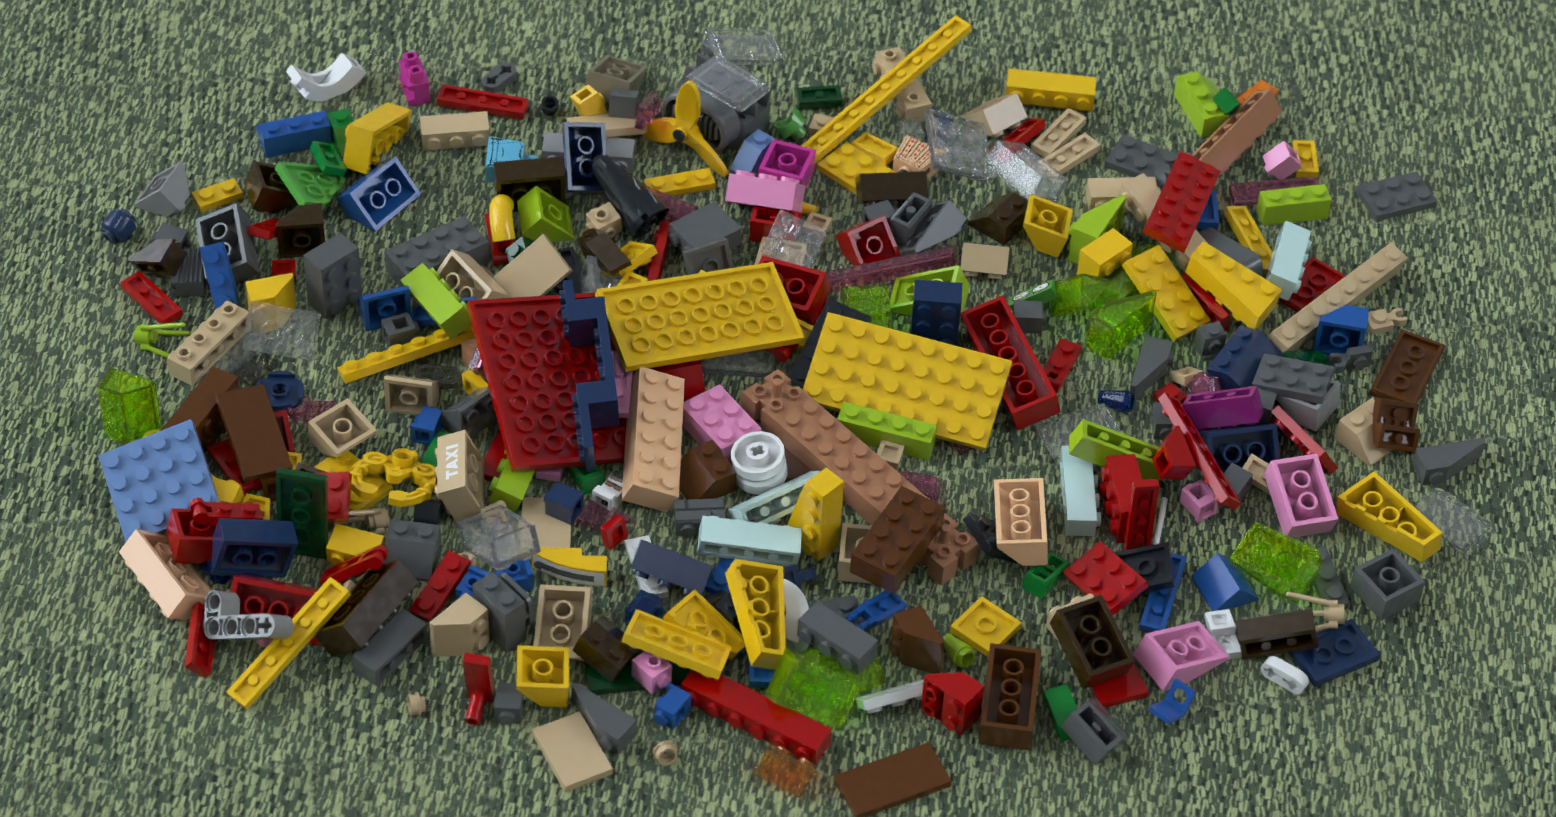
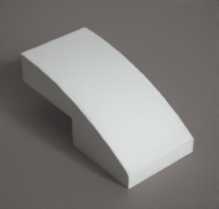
[1204,609,1242,660]

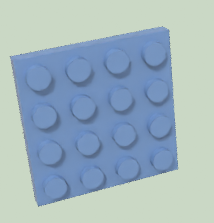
[98,419,220,542]

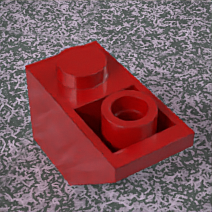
[1152,426,1196,480]

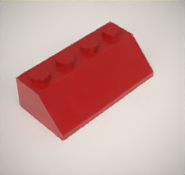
[231,574,321,645]

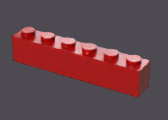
[681,670,832,765]

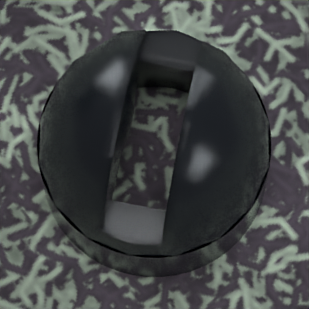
[541,96,559,115]

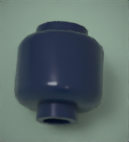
[101,208,136,243]

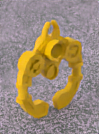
[349,448,437,507]

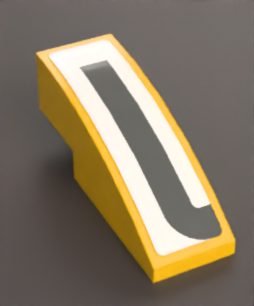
[531,547,607,587]

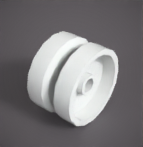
[731,431,788,495]

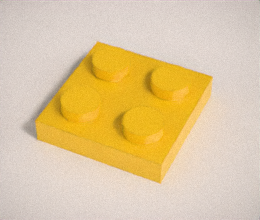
[597,241,658,278]
[950,596,1022,657]

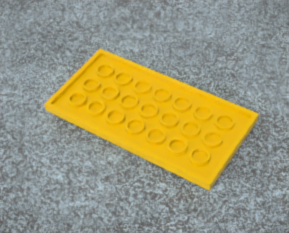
[595,262,805,372]
[803,312,1012,451]

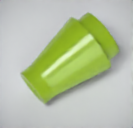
[942,633,976,668]

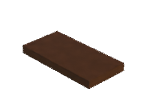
[1369,329,1446,404]
[215,384,293,482]
[834,742,952,817]

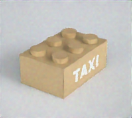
[435,430,484,523]

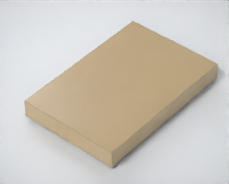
[567,113,647,138]
[493,234,572,298]
[520,497,571,560]
[532,711,613,792]

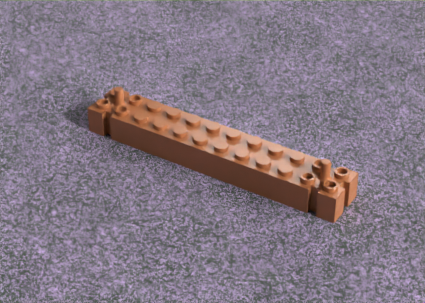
[741,369,979,586]

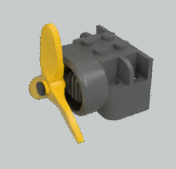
[642,53,771,177]

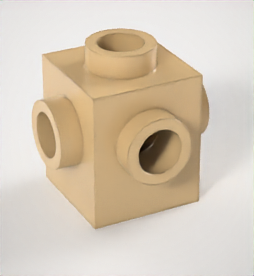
[585,202,622,239]

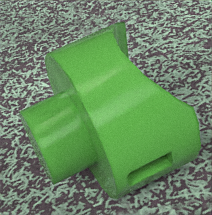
[773,106,806,140]

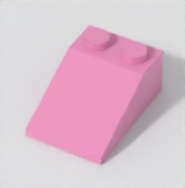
[1133,621,1229,691]

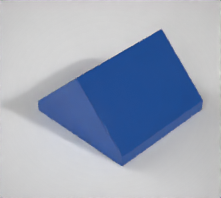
[1191,553,1259,611]

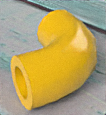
[489,194,515,242]

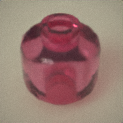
[1188,372,1221,394]

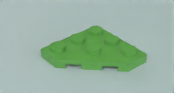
[275,162,346,209]

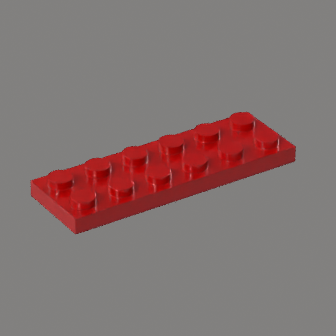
[1142,151,1221,254]

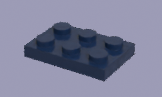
[1288,619,1380,687]

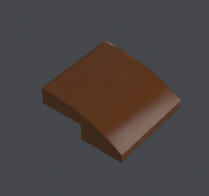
[1373,397,1420,453]

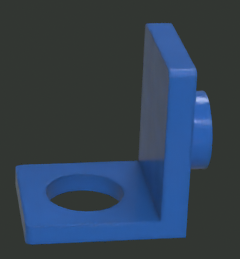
[1148,678,1196,724]

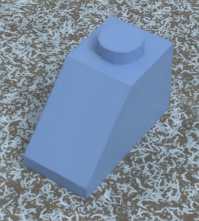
[729,129,775,174]

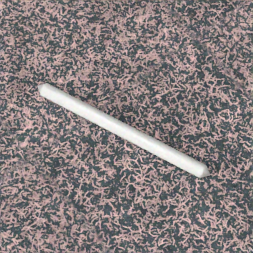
[1153,497,1168,545]

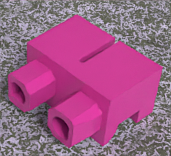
[398,51,430,107]

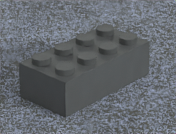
[384,216,490,298]

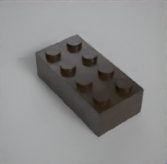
[315,559,418,657]

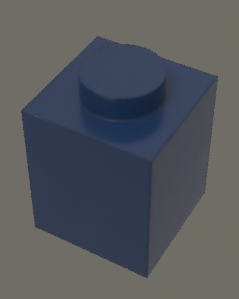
[543,482,584,525]

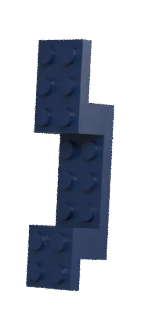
[559,279,620,472]

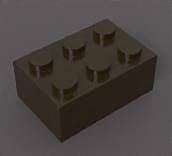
[494,157,566,212]
[1050,595,1135,689]

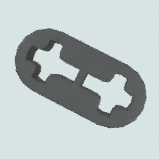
[481,63,517,93]

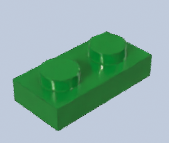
[310,140,346,177]

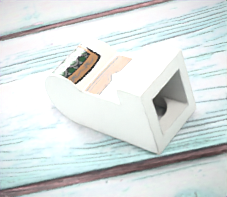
[592,469,623,515]

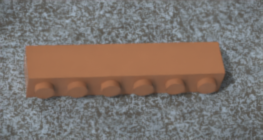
[1192,89,1282,177]

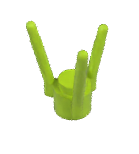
[134,322,190,358]

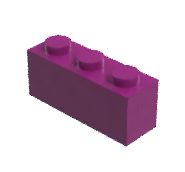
[1183,386,1264,431]

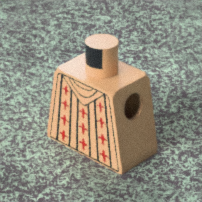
[893,135,944,179]

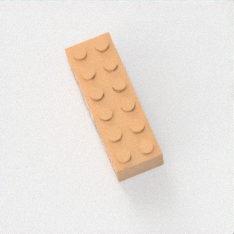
[622,367,685,512]

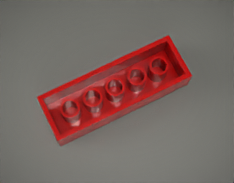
[960,295,1061,431]

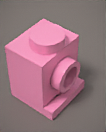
[1179,479,1218,523]

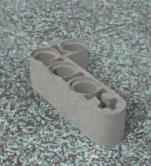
[204,590,293,641]

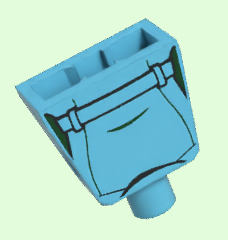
[486,137,538,182]

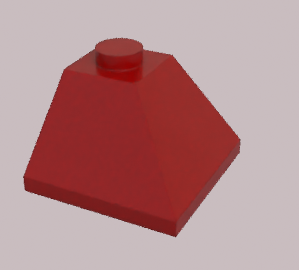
[835,215,902,276]

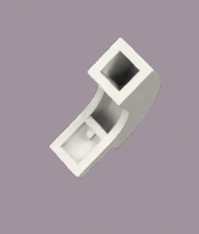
[286,53,366,101]
[784,579,809,656]

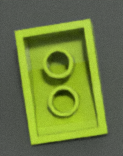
[1067,194,1127,264]
[888,265,970,316]

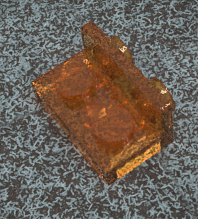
[754,745,818,798]

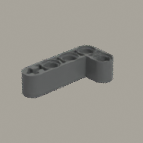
[1198,227,1264,278]

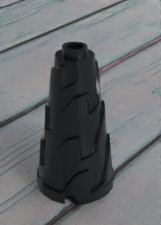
[592,154,669,239]

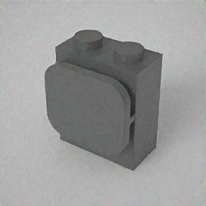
[668,201,742,256]
[473,572,534,653]

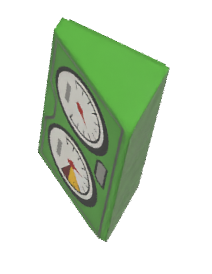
[1009,279,1058,311]

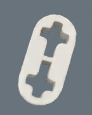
[1261,656,1309,694]

